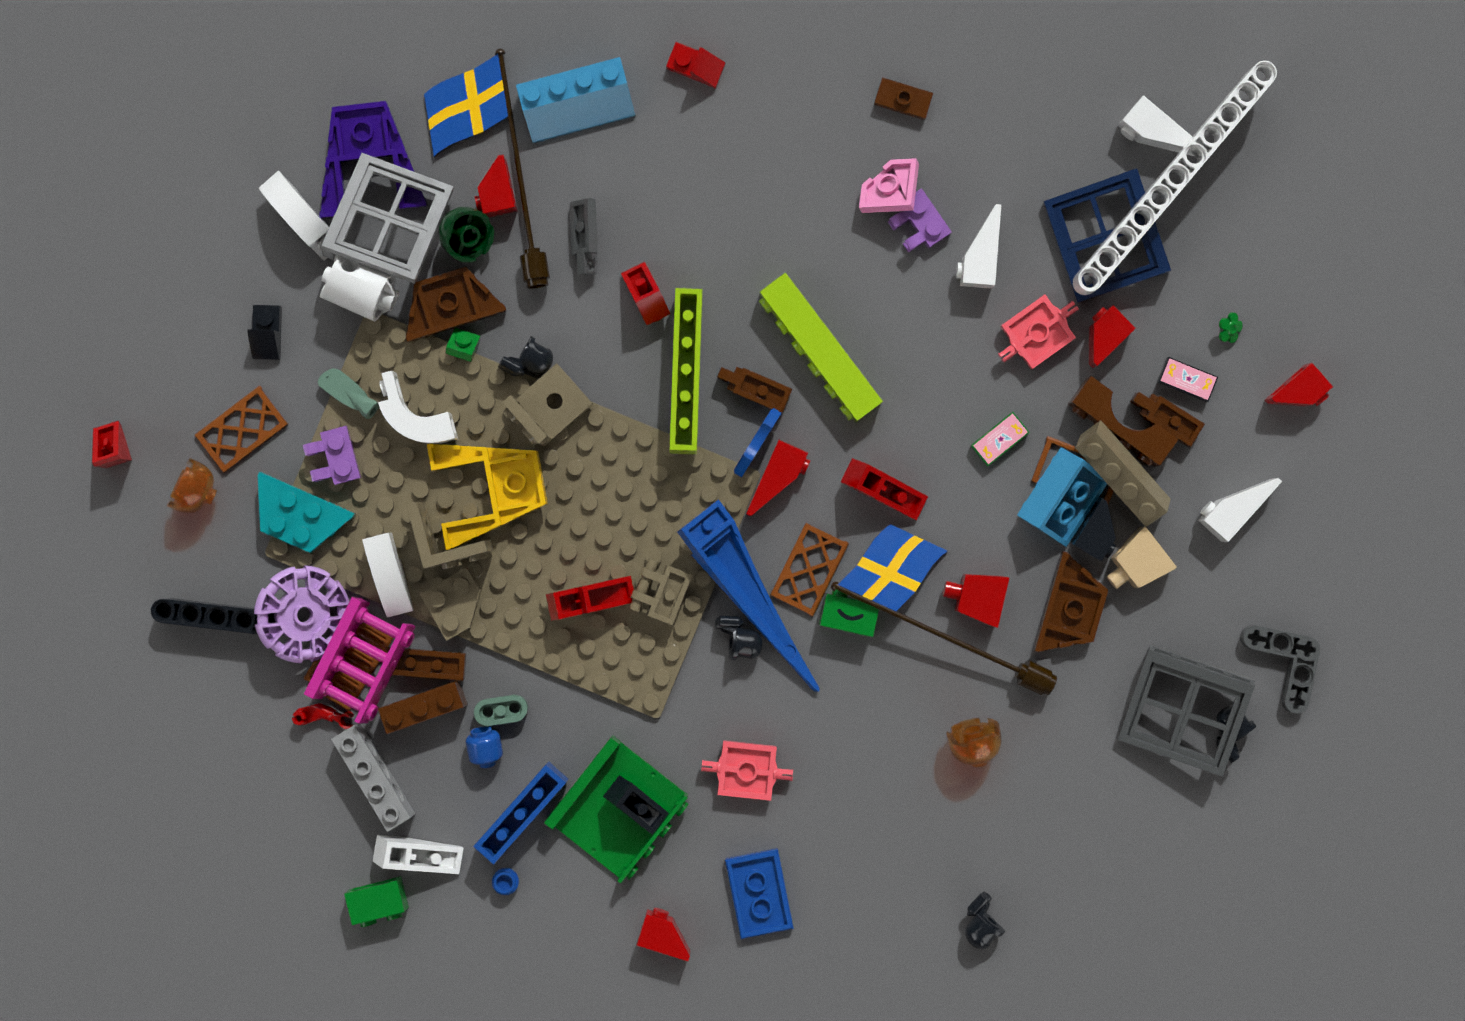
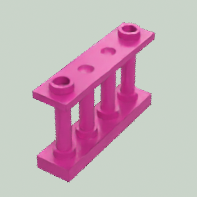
[304,597,416,724]

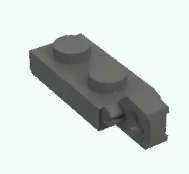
[570,198,598,275]

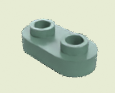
[474,694,528,726]

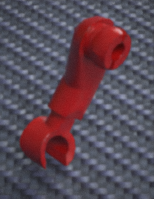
[292,703,354,729]

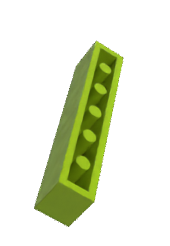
[759,272,883,422]
[670,288,702,454]

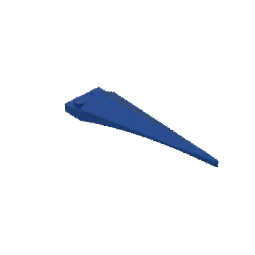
[677,500,820,692]

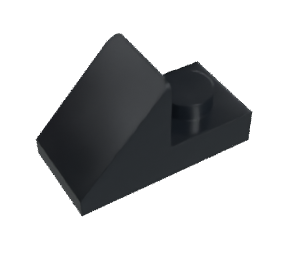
[247,305,282,360]

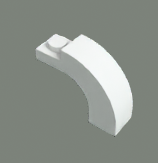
[259,170,329,261]
[378,371,459,444]

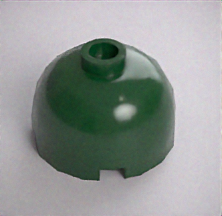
[439,207,495,262]

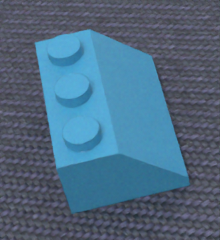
[1017,447,1107,547]

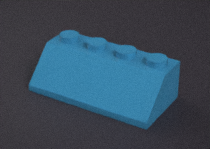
[516,57,636,143]

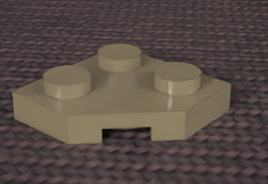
[420,567,481,641]

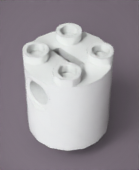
[320,255,399,322]

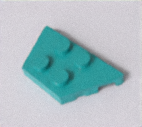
[258,472,356,553]

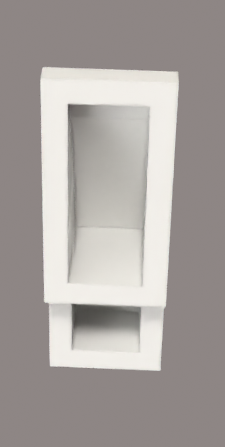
[362,533,414,618]

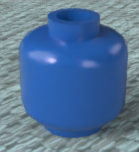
[465,726,503,768]

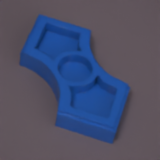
[734,408,781,478]

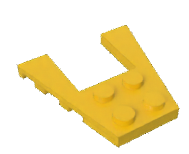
[427,444,548,550]

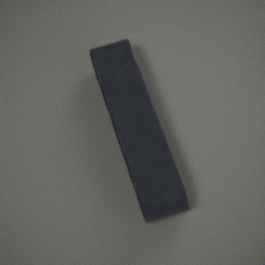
[151,598,274,635]

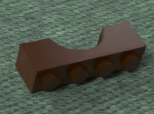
[1068,376,1179,467]

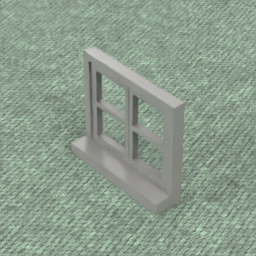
[321,153,454,284]

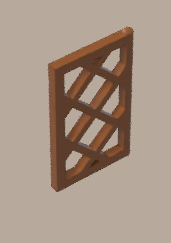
[195,386,288,473]
[770,523,849,617]

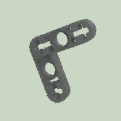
[1240,625,1320,714]

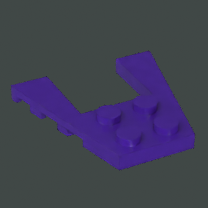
[319,101,427,219]

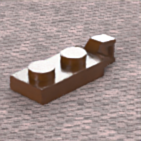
[717,367,792,414]
[1130,392,1205,447]

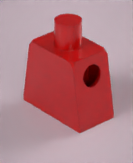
[942,574,1009,628]

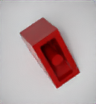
[475,155,517,218]
[621,262,671,325]
[1089,305,1136,368]
[1265,363,1333,406]
[637,908,691,961]

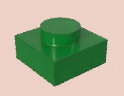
[445,328,480,362]

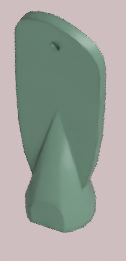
[318,368,379,419]

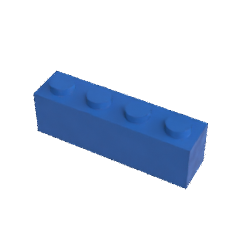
[473,761,568,865]

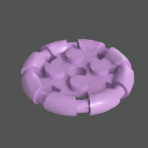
[254,565,349,663]

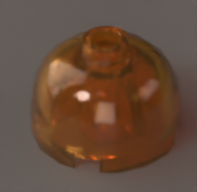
[167,458,217,513]
[946,718,1002,767]

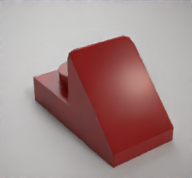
[666,42,725,88]

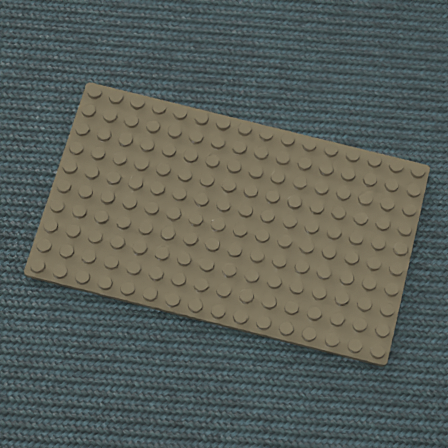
[265,315,760,718]

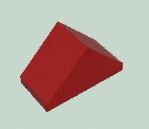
[92,421,132,468]

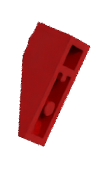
[746,440,811,516]
[841,458,928,520]

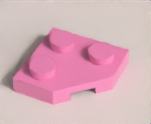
[859,158,919,213]

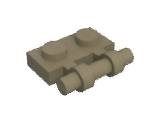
[629,558,692,625]

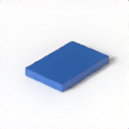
[725,848,794,939]

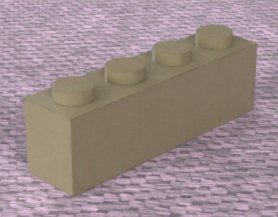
[1075,420,1171,527]

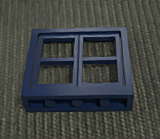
[1044,168,1171,303]

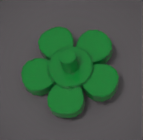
[1219,312,1243,343]

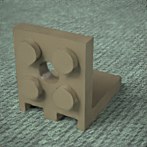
[502,363,593,446]
[406,502,494,569]

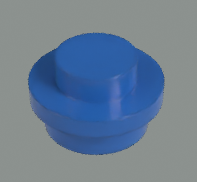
[492,868,519,895]

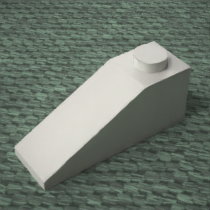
[1117,95,1196,157]
[956,204,1001,288]
[1198,478,1282,542]
[373,835,464,874]

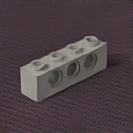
[331,723,416,832]

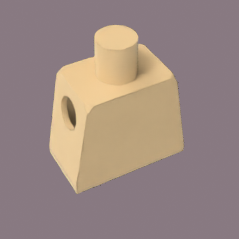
[1107,527,1177,589]

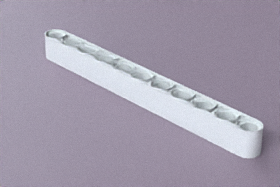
[1073,61,1277,295]

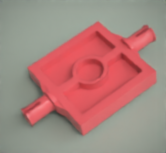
[998,294,1079,370]
[701,740,793,801]

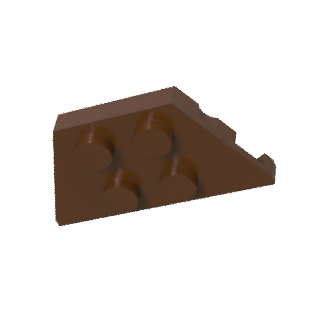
[406,267,506,342]
[1034,551,1108,652]

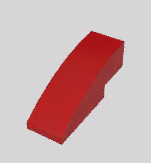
[545,576,634,621]

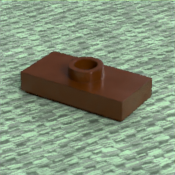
[874,77,933,120]

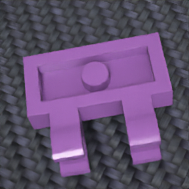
[888,188,952,253]
[303,426,362,485]

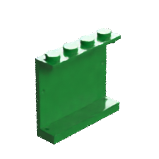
[544,735,688,883]

